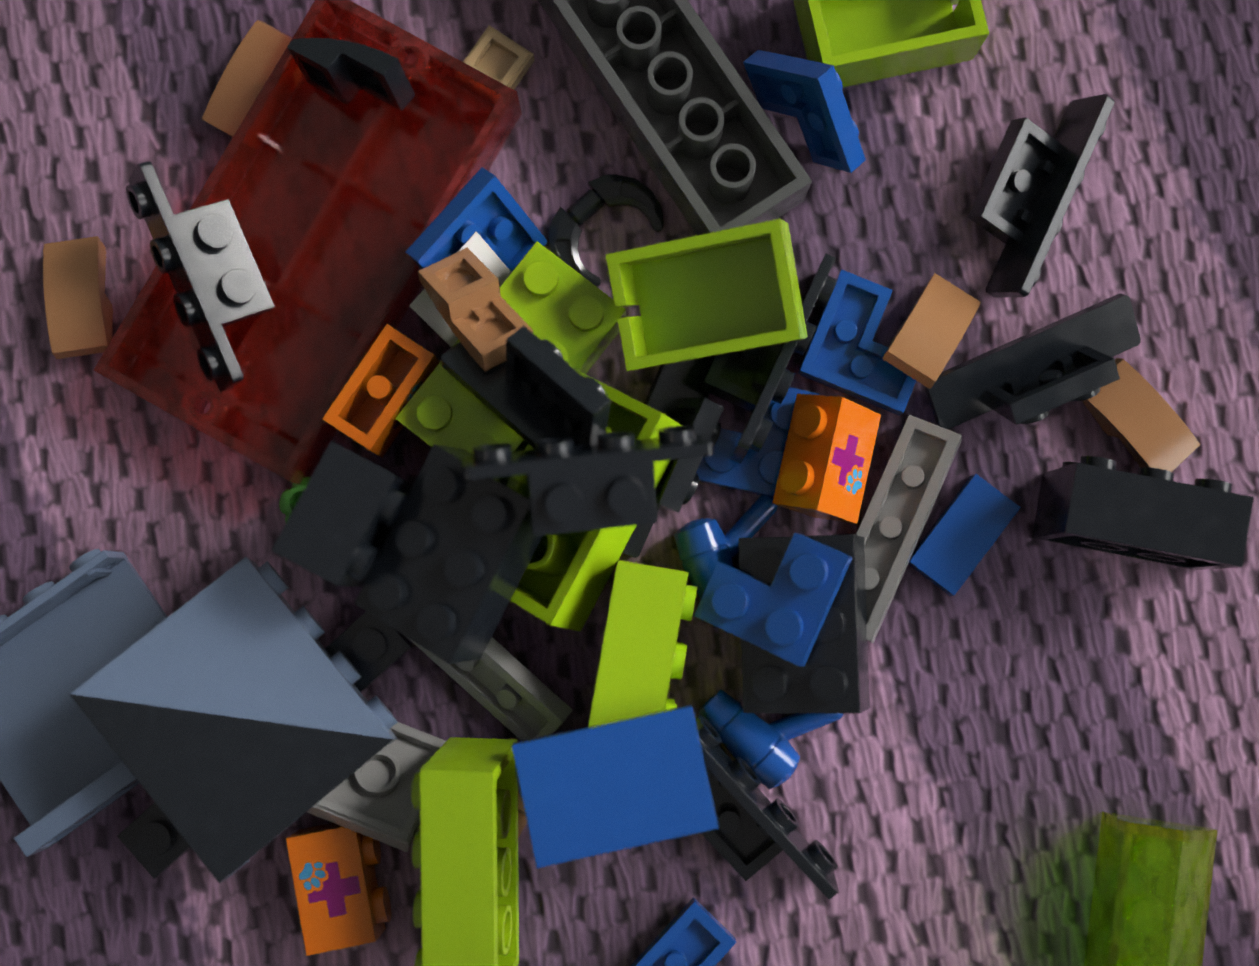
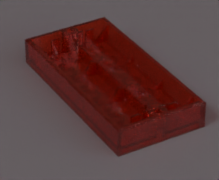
[93,0,522,485]

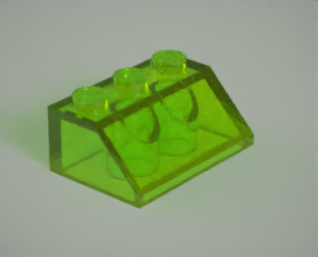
[1084,811,1218,966]

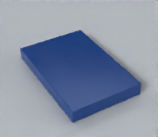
[512,705,719,868]

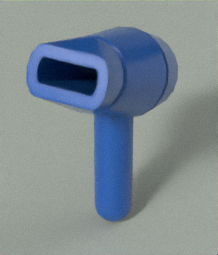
[674,495,778,628]
[698,689,844,789]

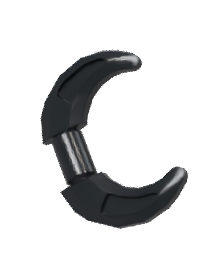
[549,174,664,287]

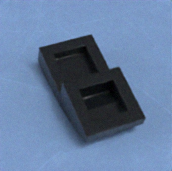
[287,38,415,111]

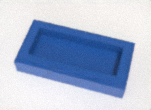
[908,473,1021,596]

